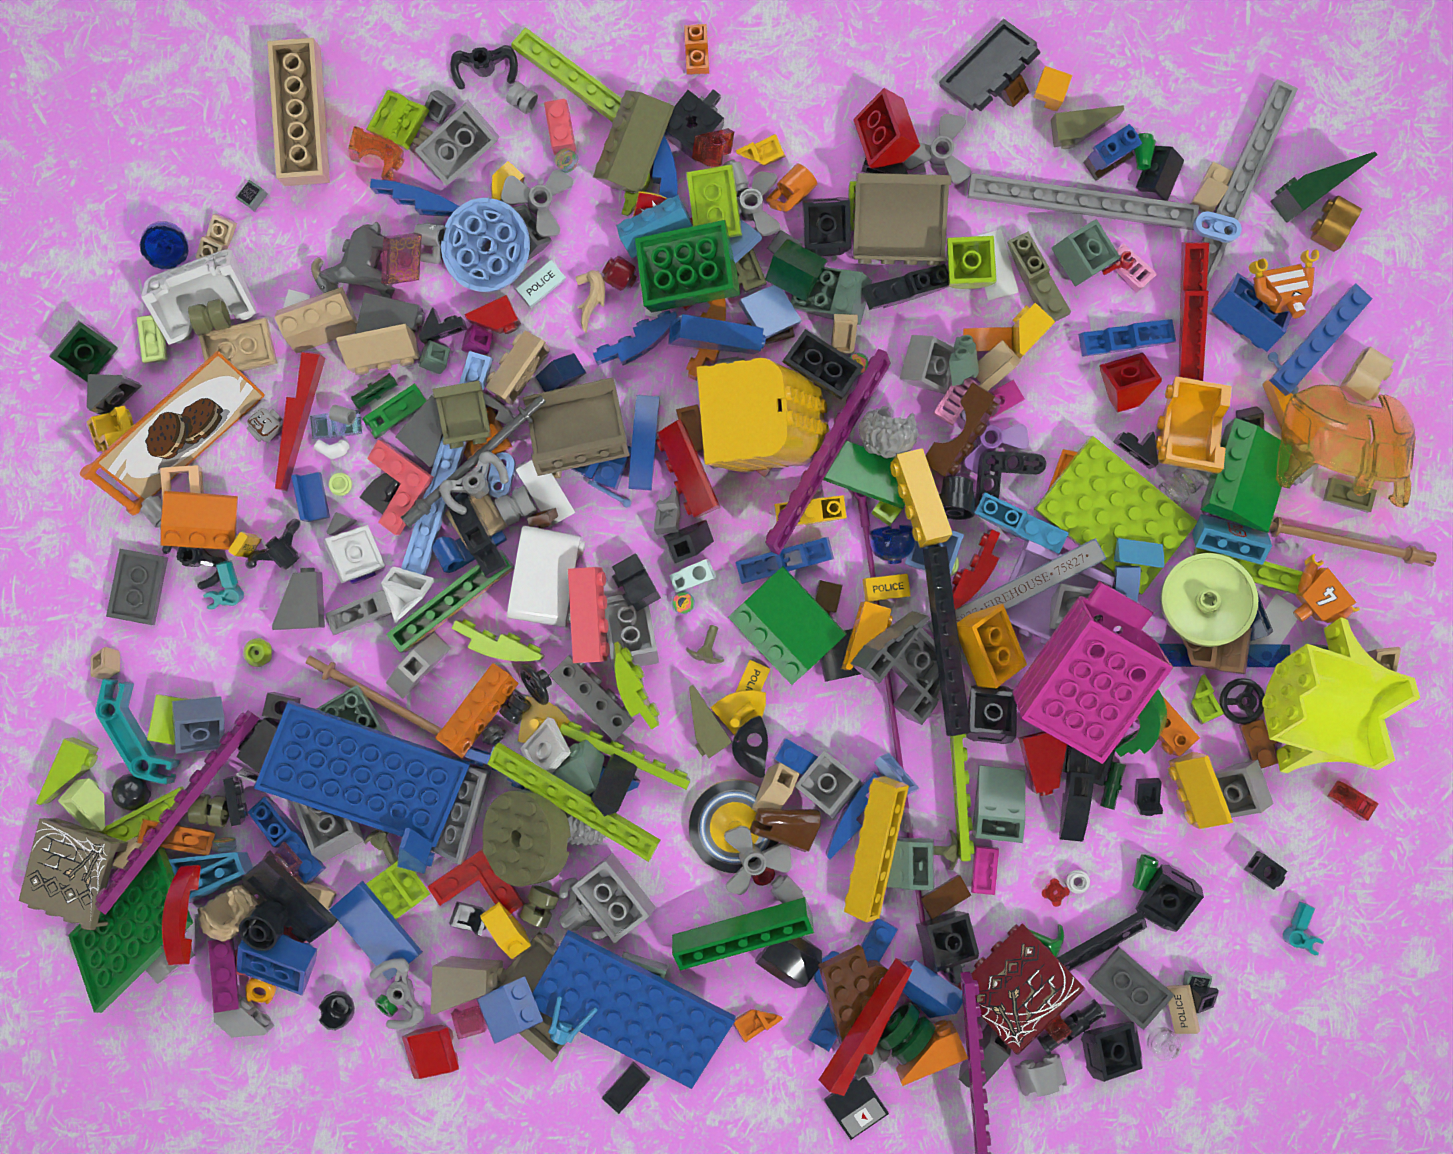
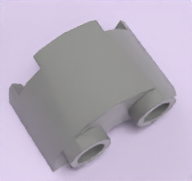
[1015,1054,1067,1097]

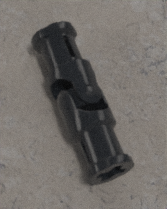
[1037,999,1106,1055]

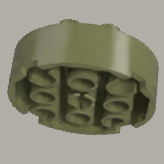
[482,789,571,887]

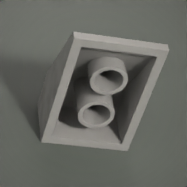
[415,101,500,186]
[605,594,659,671]
[292,801,364,862]

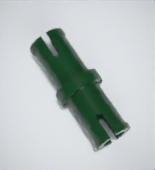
[351,373,398,409]
[1100,761,1126,810]

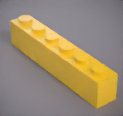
[844,776,909,922]

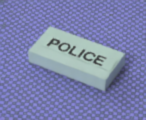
[516,260,566,308]

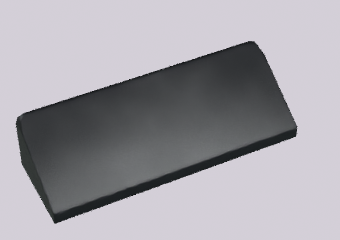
[591,754,637,817]

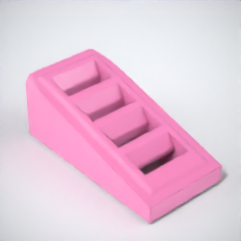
[1111,243,1157,293]
[933,378,978,426]

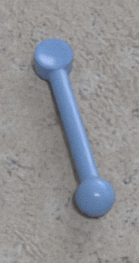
[1268,352,1299,394]
[588,480,631,508]

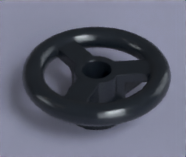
[519,664,552,705]
[1220,678,1265,724]

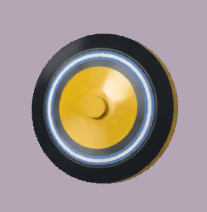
[689,779,779,873]

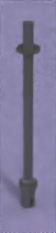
[400,395,546,528]

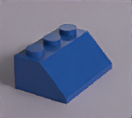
[1211,273,1292,352]
[237,934,317,996]

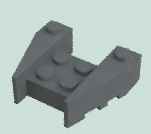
[850,611,940,725]

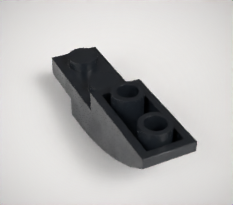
[862,264,950,310]
[447,492,508,578]
[1059,747,1094,842]

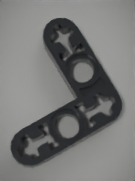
[975,450,1046,511]

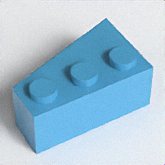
[169,852,253,903]

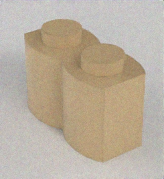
[1340,346,1394,402]

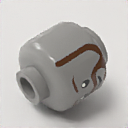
[246,408,282,442]

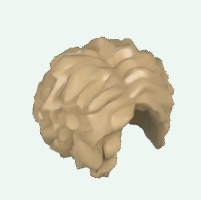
[197,885,260,942]

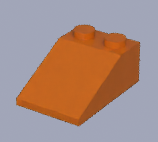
[896,1020,969,1086]

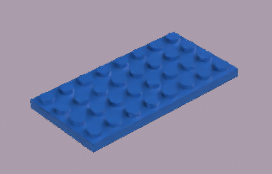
[254,700,470,847]
[532,930,736,1089]

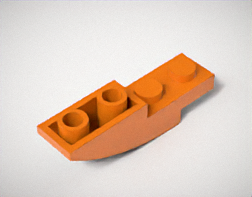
[686,298,726,381]

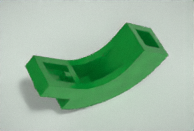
[1115,689,1167,757]

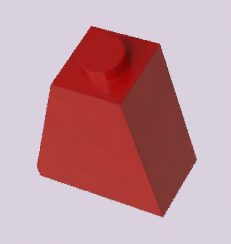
[1018,731,1067,796]

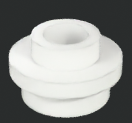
[1066,870,1090,894]

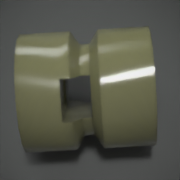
[188,298,231,336]
[188,793,229,827]
[519,885,560,928]

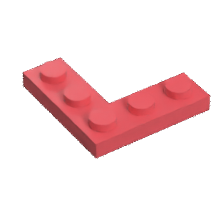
[367,439,434,535]

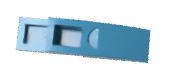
[975,492,1069,554]

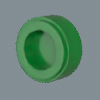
[375,994,398,1017]

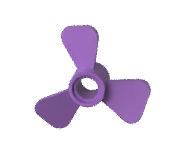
[960,409,1029,474]

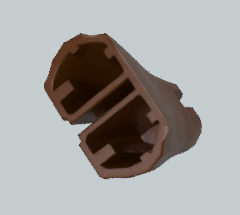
[749,808,821,852]

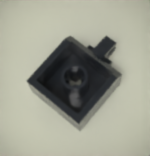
[664,89,724,162]
[916,911,979,984]

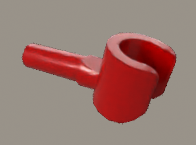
[1102,251,1135,275]

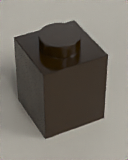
[814,580,843,615]

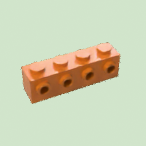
[435,663,519,758]
[1136,697,1200,757]

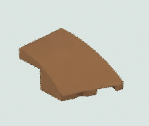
[1183,627,1252,674]

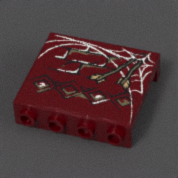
[957,923,1086,1055]

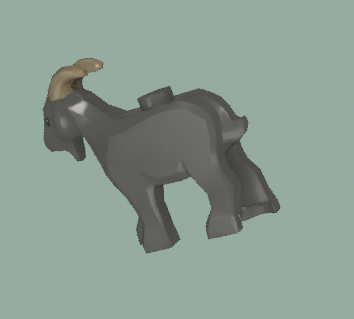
[311,222,413,298]

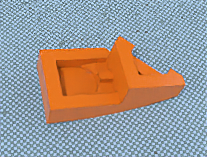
[733,1009,783,1043]

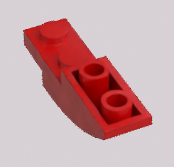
[952,529,1000,610]

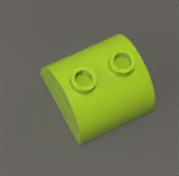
[947,236,996,289]

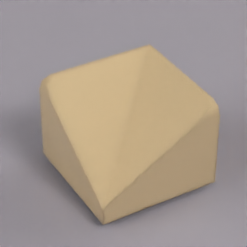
[91,647,120,680]

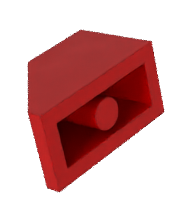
[464,295,521,334]

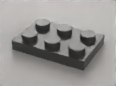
[106,549,168,625]
[1088,946,1174,1030]

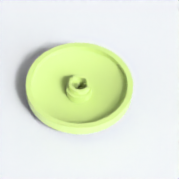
[1160,553,1258,647]

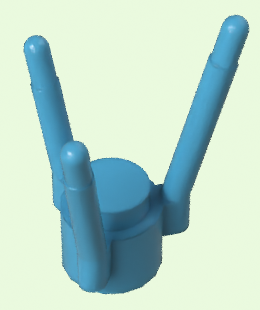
[548,996,597,1045]

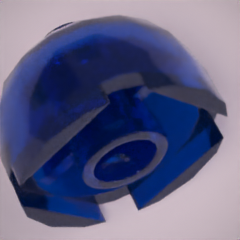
[139,221,189,270]
[869,525,916,564]

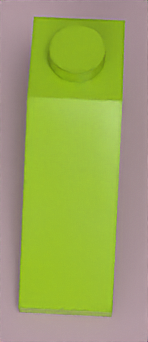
[35,737,99,805]

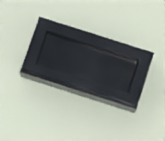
[602,1061,650,1114]

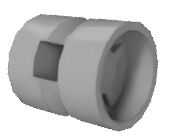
[495,485,538,526]

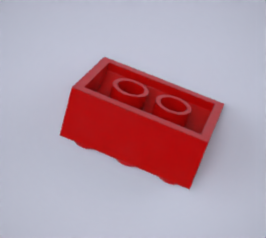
[853,88,920,169]

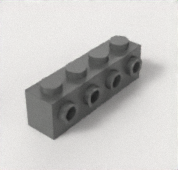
[549,655,635,741]

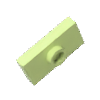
[137,315,168,364]

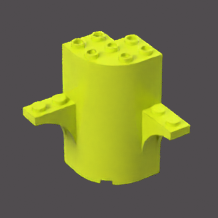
[1262,617,1420,773]

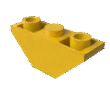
[774,495,847,526]

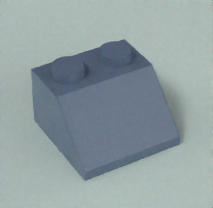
[172,696,224,754]

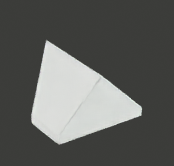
[381,566,434,623]

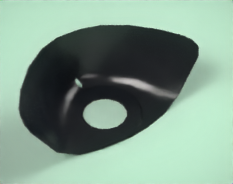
[732,716,768,778]

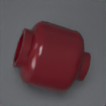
[602,256,637,291]

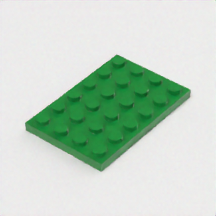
[68,847,193,1013]

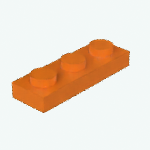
[136,818,215,855]

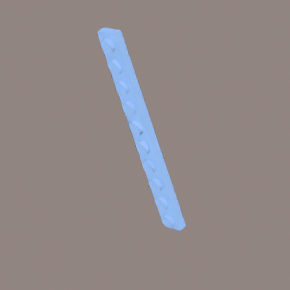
[401,351,493,575]

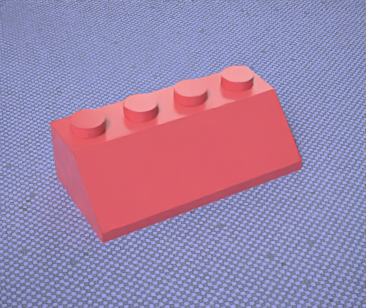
[568,567,610,663]

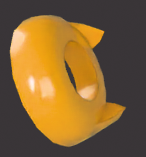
[245,977,276,1004]

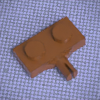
[1239,718,1279,769]

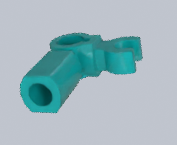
[203,560,244,610]
[1283,901,1324,955]

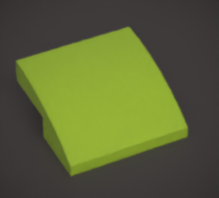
[366,90,429,150]
[147,694,189,745]
[366,861,430,919]

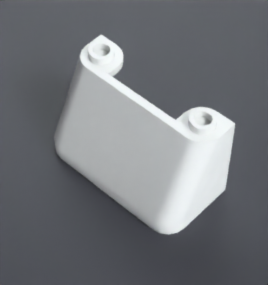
[141,249,256,345]
[507,526,585,627]

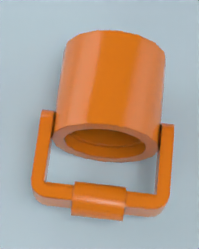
[766,163,817,212]

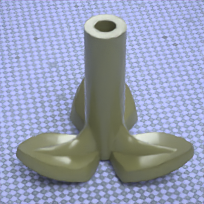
[686,625,724,664]
[364,830,398,865]
[934,830,958,870]

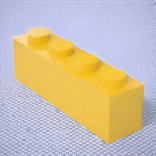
[890,448,952,548]

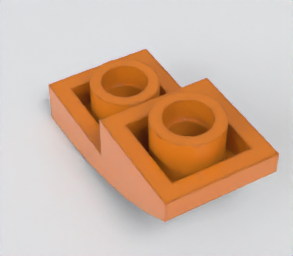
[684,24,709,75]
[963,327,1013,352]

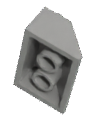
[571,853,656,943]

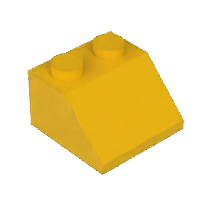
[1012,303,1055,359]

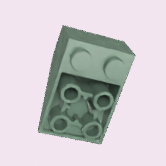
[791,267,872,325]
[316,685,392,735]
[972,765,1025,843]
[887,838,935,890]

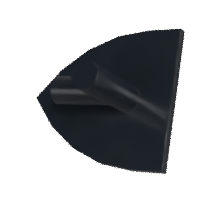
[359,473,401,514]

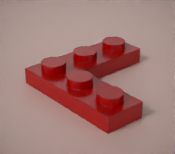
[427,849,525,914]

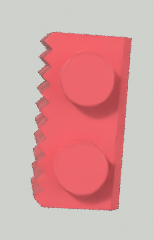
[544,99,576,155]

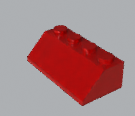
[656,419,721,518]

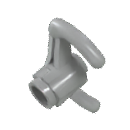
[439,451,509,515]
[559,878,608,940]
[370,959,424,1030]

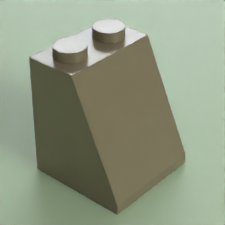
[431,956,506,1014]

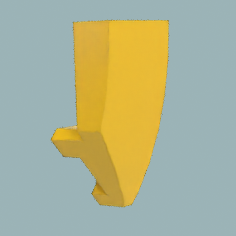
[736,134,786,166]
[491,161,525,201]

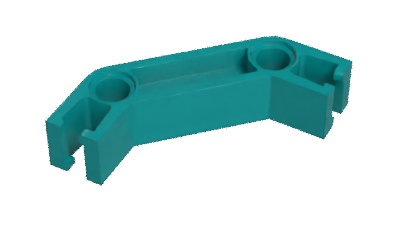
[95,678,180,785]

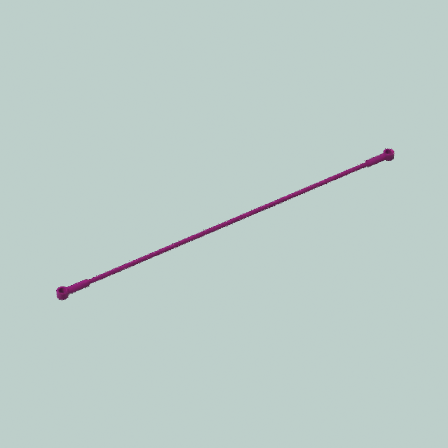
[854,492,938,974]

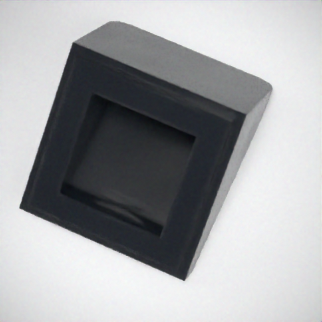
[1236,406,1264,429]
[1190,986,1219,1014]

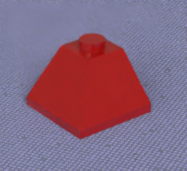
[1099,352,1162,412]

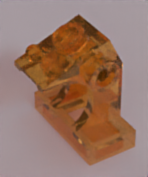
[348,126,405,180]

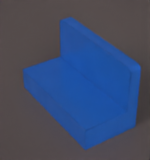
[291,472,330,522]

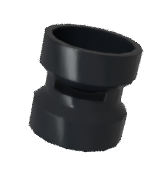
[499,692,531,724]

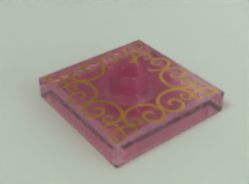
[381,233,422,285]

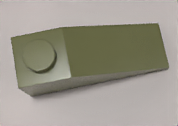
[1051,105,1124,149]
[689,684,732,758]

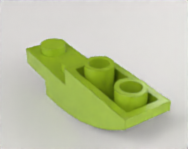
[452,618,545,661]
[613,641,660,729]

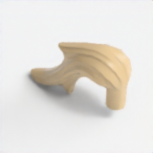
[576,270,605,333]

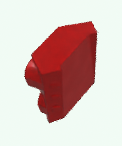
[402,1025,459,1079]

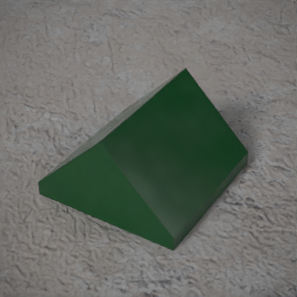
[765,239,828,302]
[49,320,118,383]

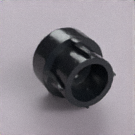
[939,476,976,520]
[239,900,288,951]

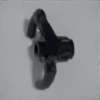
[450,45,518,90]
[245,519,301,570]
[162,546,227,590]

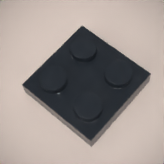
[223,775,248,826]

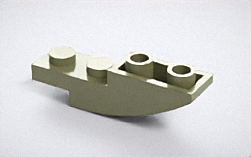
[1007,231,1071,322]

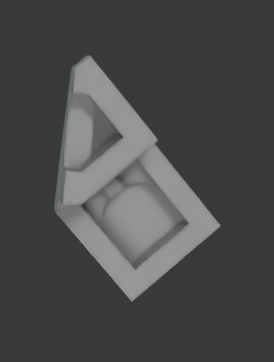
[654,488,680,535]

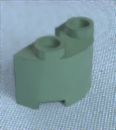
[949,335,979,386]

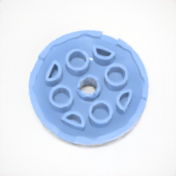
[441,198,530,292]

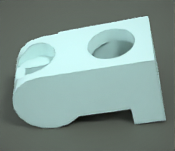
[669,559,716,593]

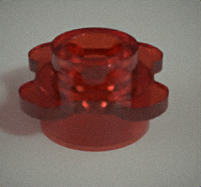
[1041,878,1070,907]

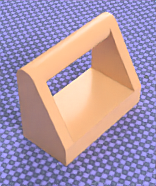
[160,465,204,501]

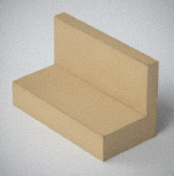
[976,340,1021,391]

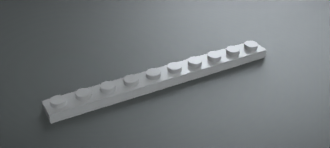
[1201,79,1298,287]
[967,173,1199,230]

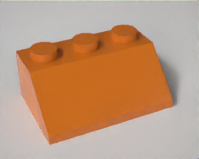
[161,491,238,550]

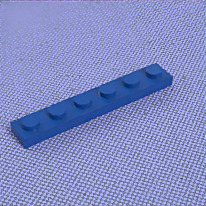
[1269,283,1373,396]
[808,918,898,1052]

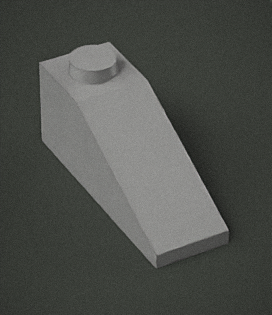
[326,590,392,635]

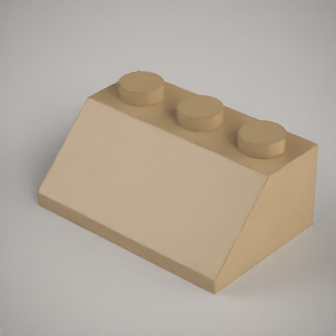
[274,287,358,354]
[336,324,420,375]
[486,331,550,406]

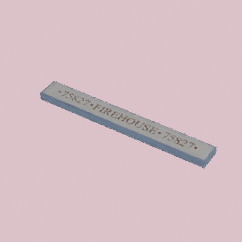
[928,538,1106,635]

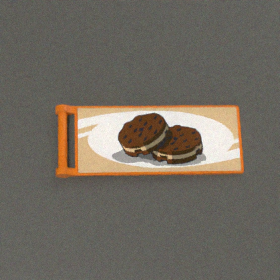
[79,351,265,516]

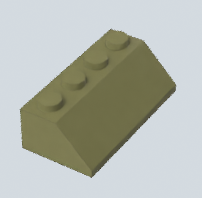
[593,90,674,193]

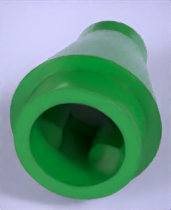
[1134,133,1156,170]
[1132,854,1159,891]

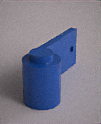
[432,530,507,573]

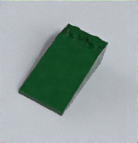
[1270,151,1378,223]

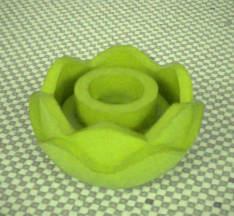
[243,638,272,667]

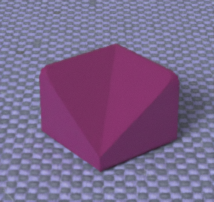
[461,324,493,356]

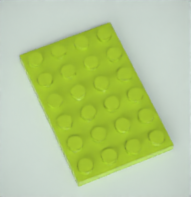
[1034,436,1197,594]

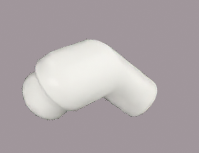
[314,439,350,459]

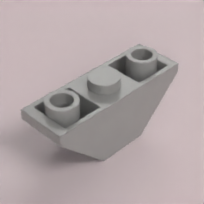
[386,632,451,699]
[212,995,275,1038]

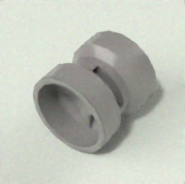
[506,82,538,114]

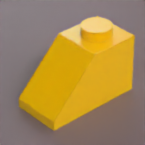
[480,902,531,959]

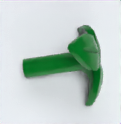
[1029,924,1064,957]

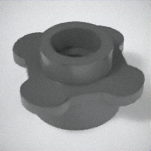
[482,724,506,745]

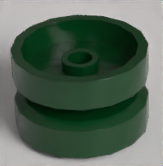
[878,1002,935,1065]

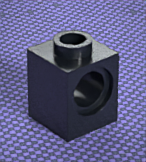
[262,692,301,720]
[1244,851,1287,890]

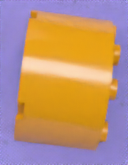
[1155,376,1232,473]

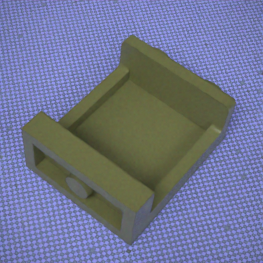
[432,381,492,449]

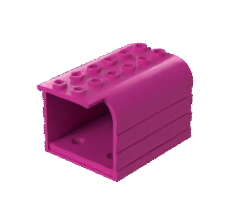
[1012,581,1173,764]

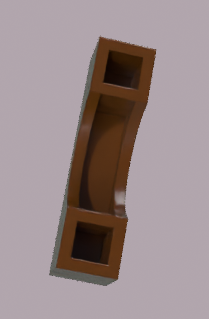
[925,382,1001,477]

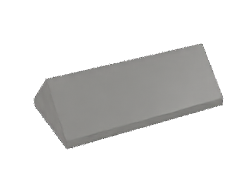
[432,765,491,865]

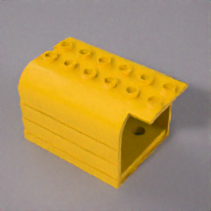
[697,358,830,473]

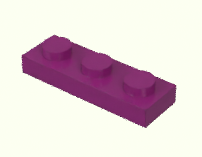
[208,938,240,1013]

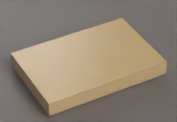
[199,318,277,372]

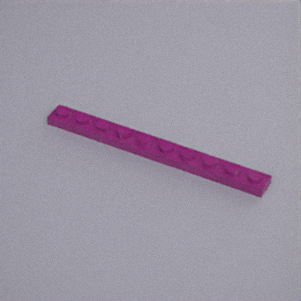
[765,349,891,555]
[95,710,260,915]
[960,971,991,1154]

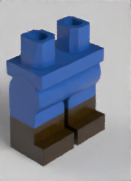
[1083,124,1142,181]

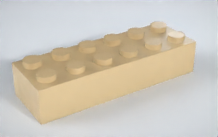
[267,38,330,186]

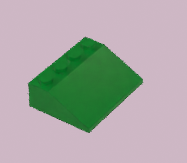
[635,220,740,313]
[1200,418,1293,533]
[728,566,846,685]

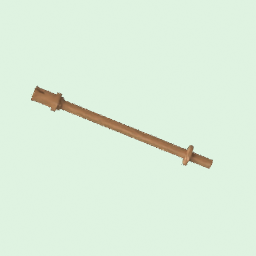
[1269,517,1437,567]
[305,656,466,755]

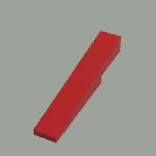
[1179,242,1209,381]
[275,352,326,491]
[818,958,912,1096]

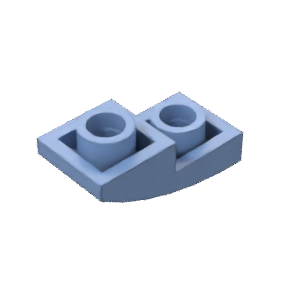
[1112,566,1141,602]

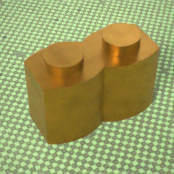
[1310,195,1362,252]

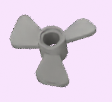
[904,114,971,184]
[501,169,573,237]
[737,171,780,236]
[724,826,791,895]

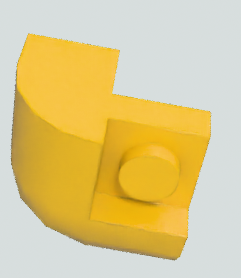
[86,405,134,452]

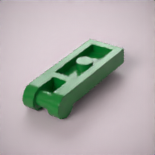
[362,383,427,439]

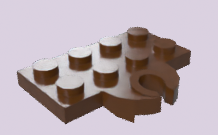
[818,944,888,1044]

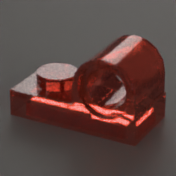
[692,128,735,167]

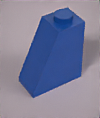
[902,960,963,1018]

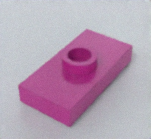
[989,379,1025,420]
[971,845,999,895]

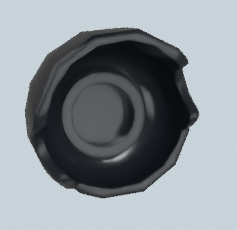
[111,774,151,811]
[319,991,355,1031]

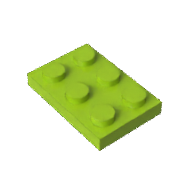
[686,164,742,238]

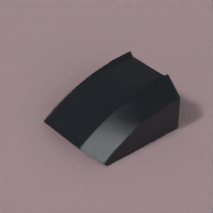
[802,197,851,256]
[966,684,1017,744]
[1135,864,1204,932]
[755,936,822,988]
[1081,1021,1143,1082]

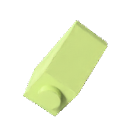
[58,778,105,831]

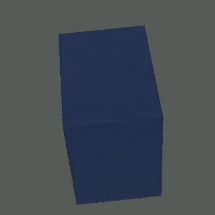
[536,353,586,392]

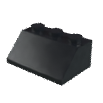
[782,329,863,400]

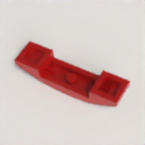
[162,865,201,965]

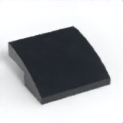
[820,628,861,682]

